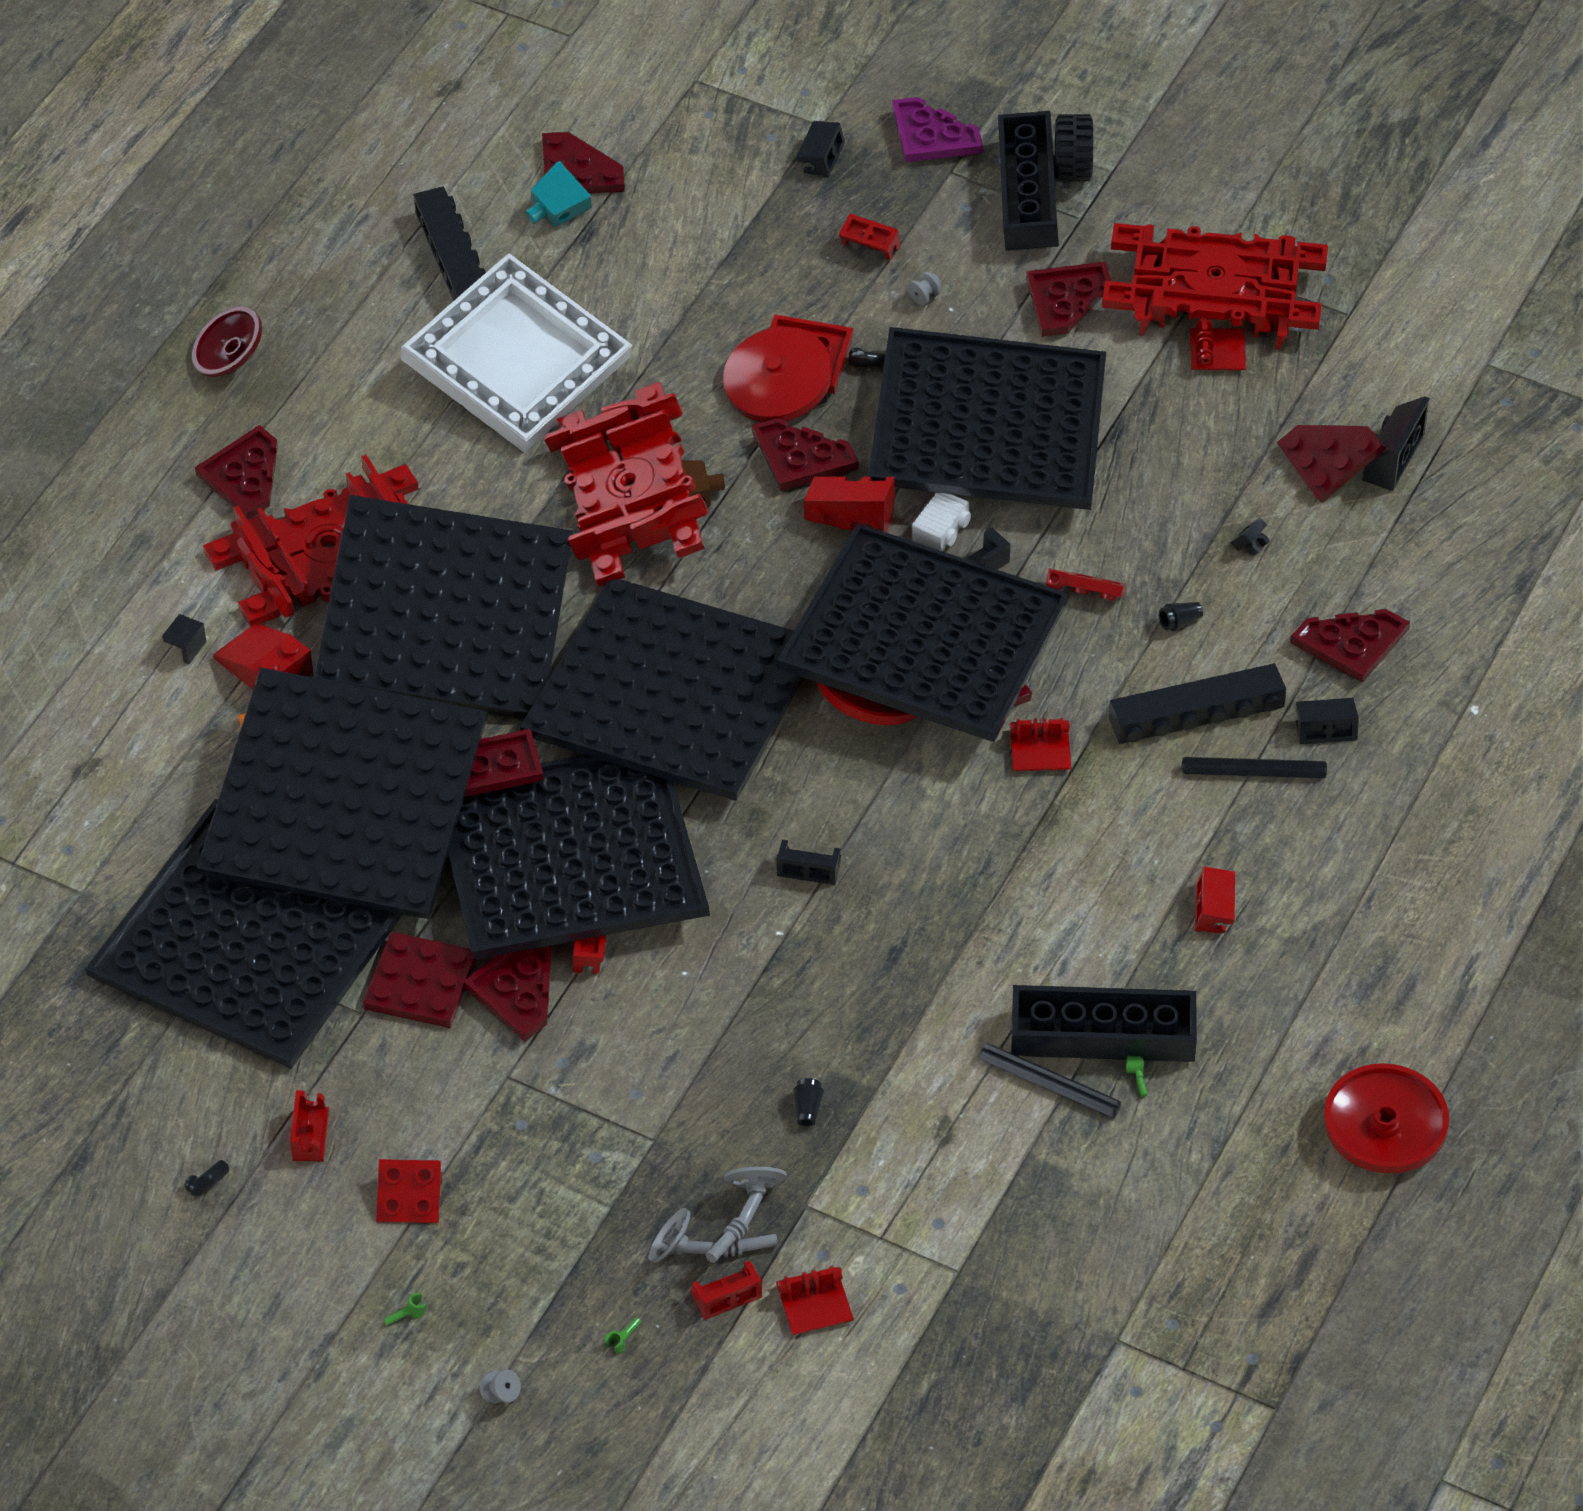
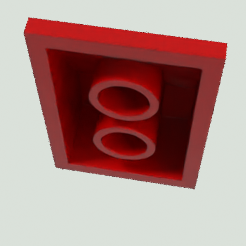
[213,623,313,690]

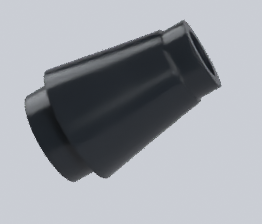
[1158,602,1203,631]
[793,1078,824,1127]

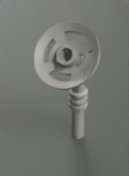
[705,1167,787,1263]
[648,1208,778,1263]

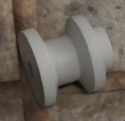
[907,272,941,306]
[480,1369,521,1404]

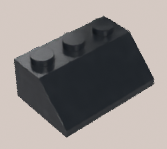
[1362,396,1430,491]

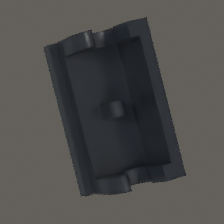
[797,121,845,178]
[1295,698,1359,744]
[777,839,841,885]

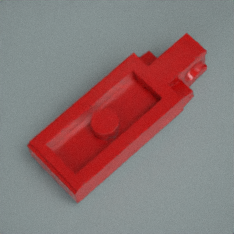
[1045,568,1127,601]

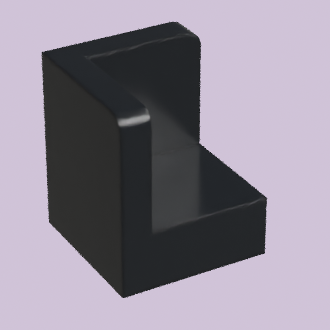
[967,528,1010,570]
[162,614,207,664]

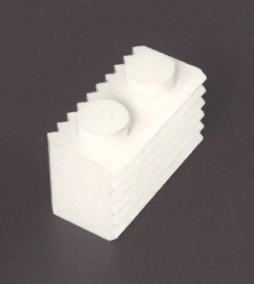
[912,493,971,551]

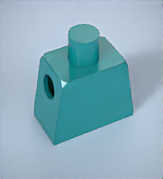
[525,161,592,226]

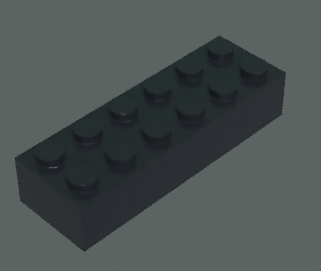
[998,111,1059,251]
[1011,985,1197,1062]

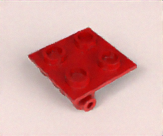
[1190,317,1246,370]
[1010,718,1072,771]
[376,1159,443,1223]
[776,1265,854,1335]

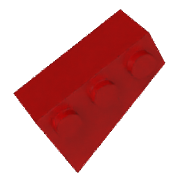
[804,477,895,532]

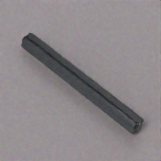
[1182,757,1327,778]
[980,1043,1121,1117]

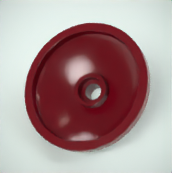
[192,306,262,377]

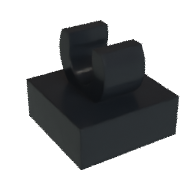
[1230,517,1270,556]

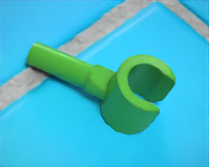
[1126,1056,1147,1098]
[383,1293,427,1326]
[605,1318,641,1354]

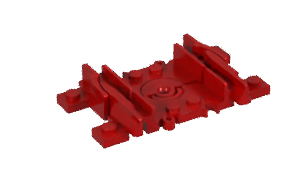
[1102,223,1328,350]
[544,382,708,587]
[203,454,419,626]

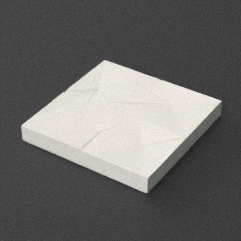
[400,253,633,453]

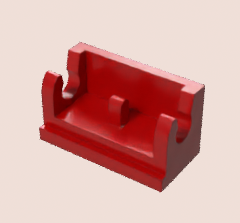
[839,213,901,260]
[1195,866,1235,933]
[573,935,606,974]
[290,1090,329,1162]
[690,1260,762,1320]

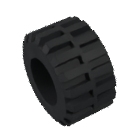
[1054,114,1093,181]

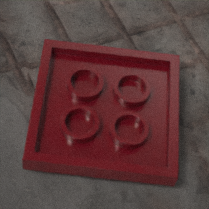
[363,932,477,1028]

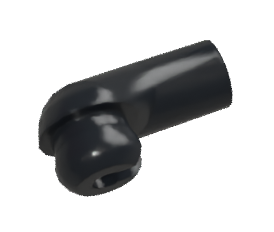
[848,347,885,368]
[184,1160,229,1196]

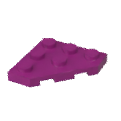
[892,97,983,162]

